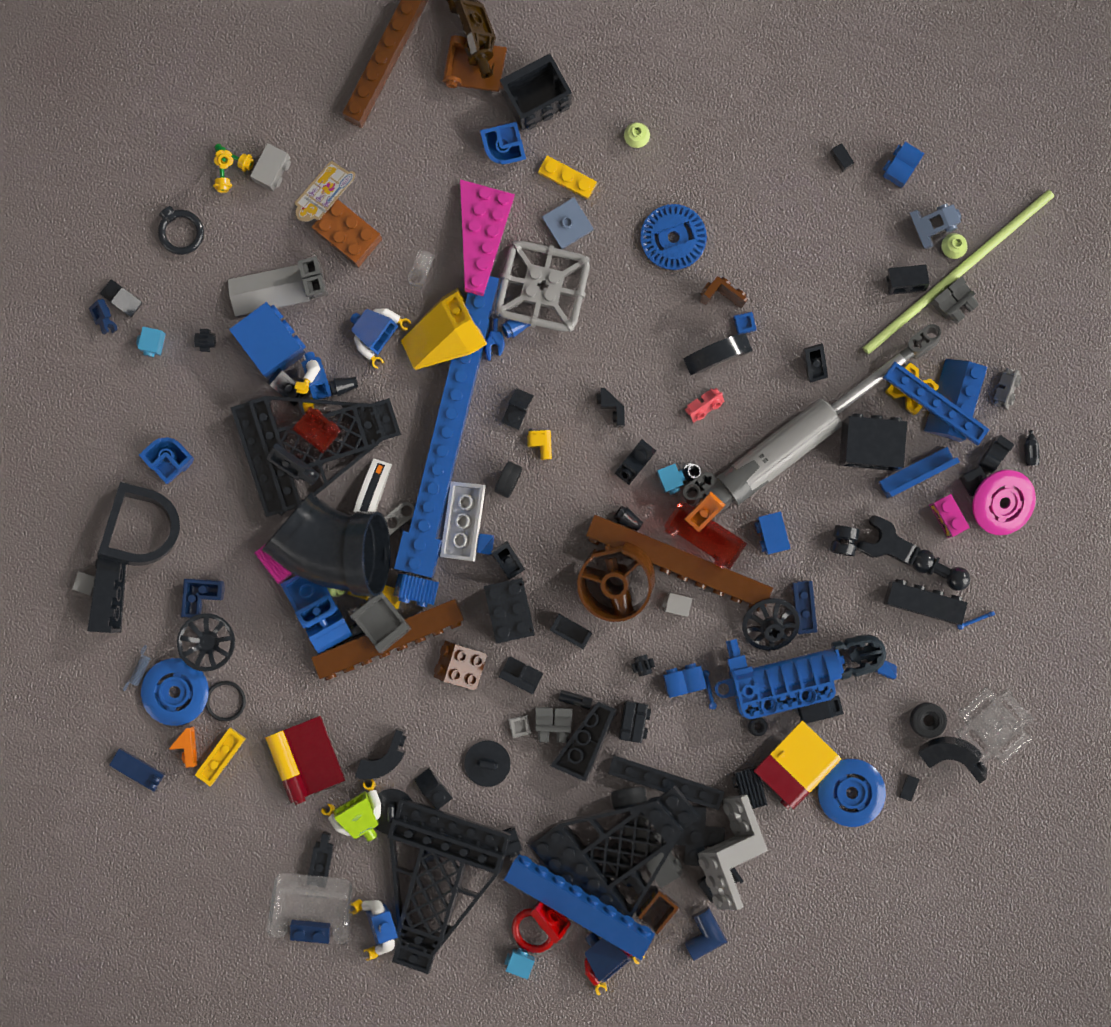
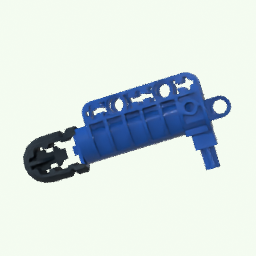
[714,635,886,719]

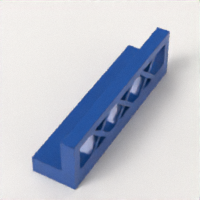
[878,447,960,499]

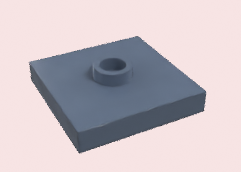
[542,198,594,249]

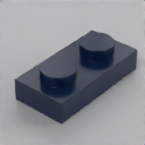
[290,920,331,944]

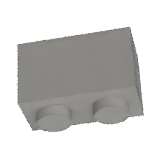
[250,143,291,192]

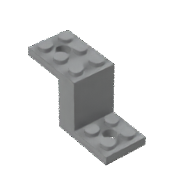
[697,795,768,910]

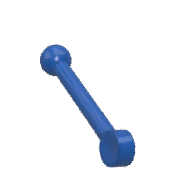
[957,611,995,630]
[703,670,717,710]

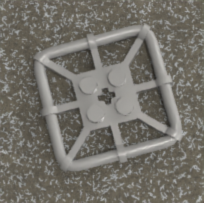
[495,240,590,332]

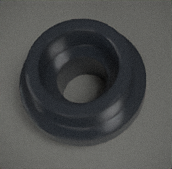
[682,463,701,482]
[748,717,768,736]

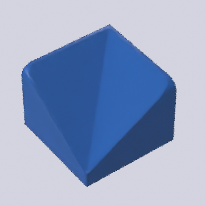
[476,534,495,555]
[875,661,897,680]

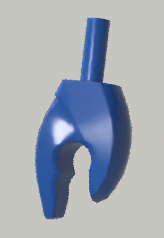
[485,319,505,361]

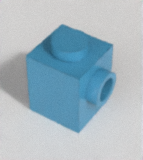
[136,327,166,357]
[656,464,685,495]
[504,948,535,980]

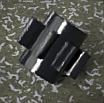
[194,329,216,352]
[631,654,655,677]

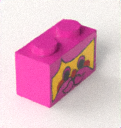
[929,494,970,538]

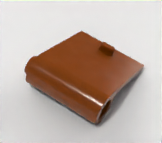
[443,35,507,92]

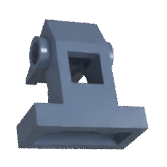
[910,204,961,249]

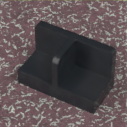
[499,656,543,694]

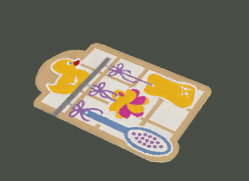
[295,161,355,222]

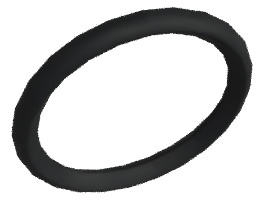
[206,681,246,722]

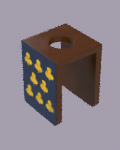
[636,887,679,935]

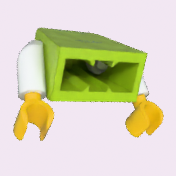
[321,779,381,841]

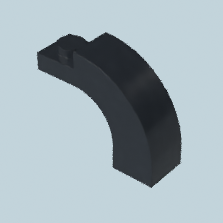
[683,333,753,376]
[918,736,988,784]

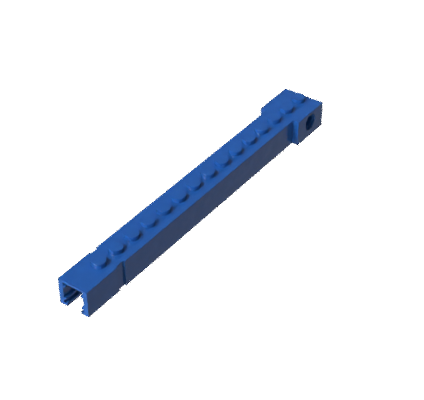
[394,276,500,578]

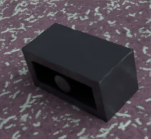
[830,143,855,172]

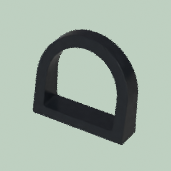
[97,482,180,566]

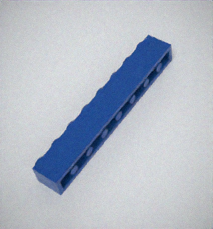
[504,855,655,960]

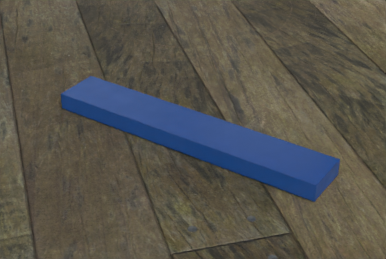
[883,362,990,446]

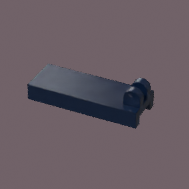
[792,580,817,634]
[109,748,166,792]

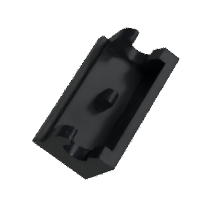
[886,264,930,295]

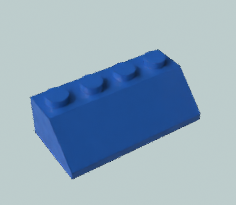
[924,359,987,442]

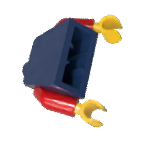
[584,933,645,995]

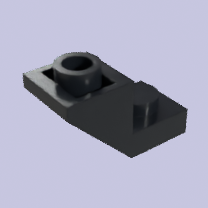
[597,388,625,428]
[614,439,656,485]
[797,695,844,724]

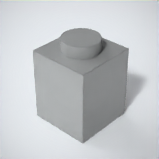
[662,593,692,617]

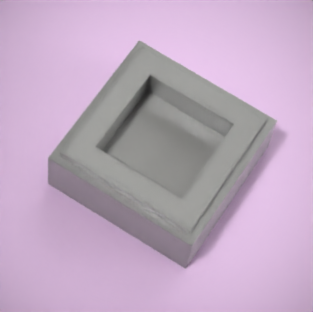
[72,571,96,596]
[508,715,532,738]

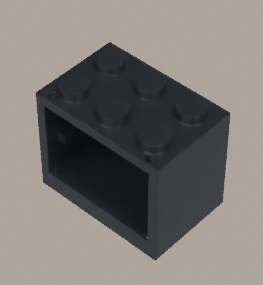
[500,53,572,131]
[839,413,908,471]
[484,578,535,644]

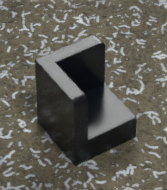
[959,466,987,496]

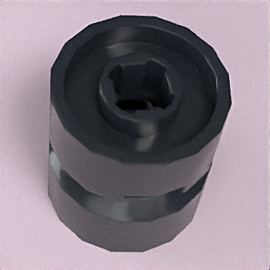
[830,525,860,557]

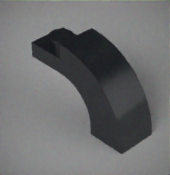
[355,728,407,779]

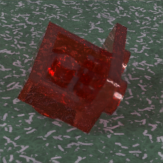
[293,406,341,453]

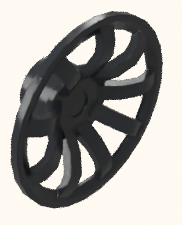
[742,598,800,651]
[177,613,235,672]

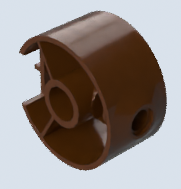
[577,542,655,622]

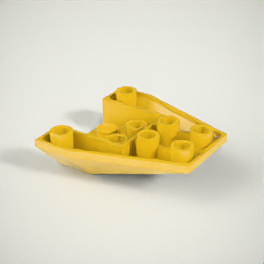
[401,288,487,370]

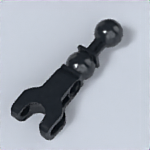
[856,515,971,591]

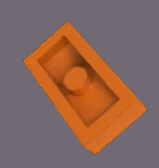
[685,492,725,532]
[169,727,198,768]

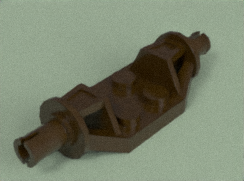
[446,0,496,79]

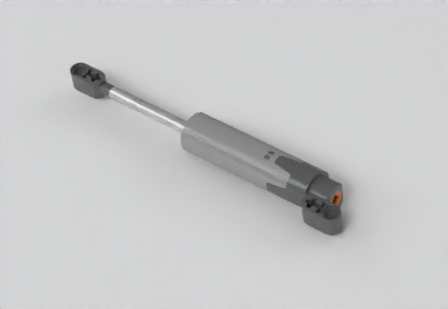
[683,324,941,513]

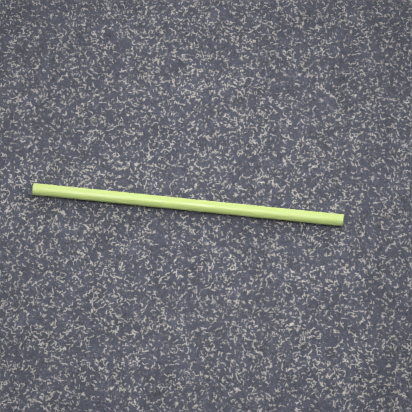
[863,190,1054,355]

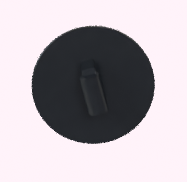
[464,740,511,787]
[375,789,412,835]

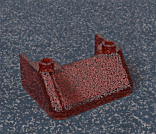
[663,499,747,570]

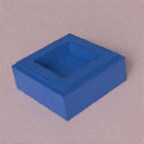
[733,312,757,335]

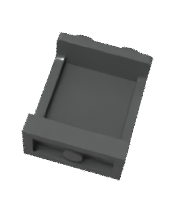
[350,593,412,653]

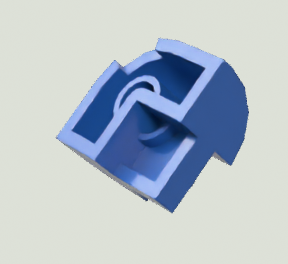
[480,121,526,164]
[139,437,194,484]

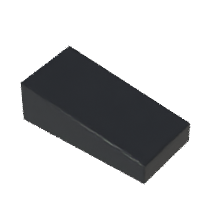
[899,774,920,801]

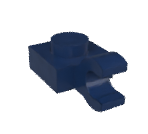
[89,299,117,335]

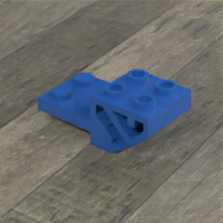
[281,575,353,654]

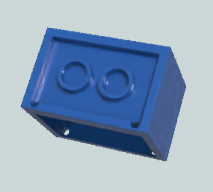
[229,302,306,380]

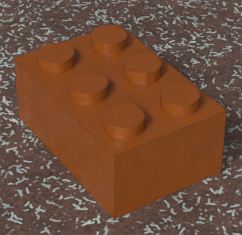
[312,199,382,268]

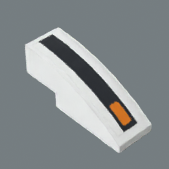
[353,459,392,512]

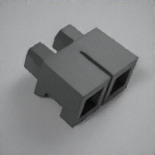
[298,256,328,300]
[930,276,979,324]
[536,707,572,743]

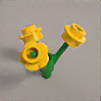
[213,144,254,193]

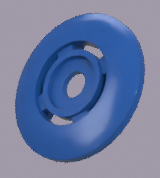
[640,204,707,270]
[141,658,209,726]
[818,759,886,827]

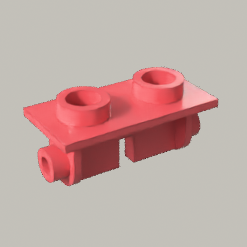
[685,388,724,423]

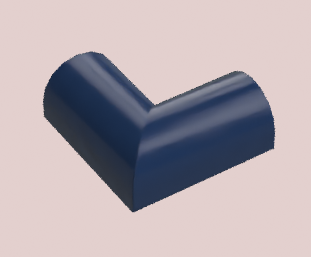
[181,579,225,618]
[684,907,728,961]

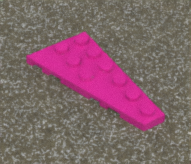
[460,179,515,296]

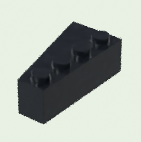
[87,558,127,633]
[550,701,618,782]

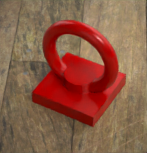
[511,901,571,953]

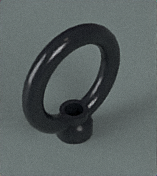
[158,206,204,255]

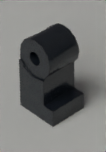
[978,435,1015,474]

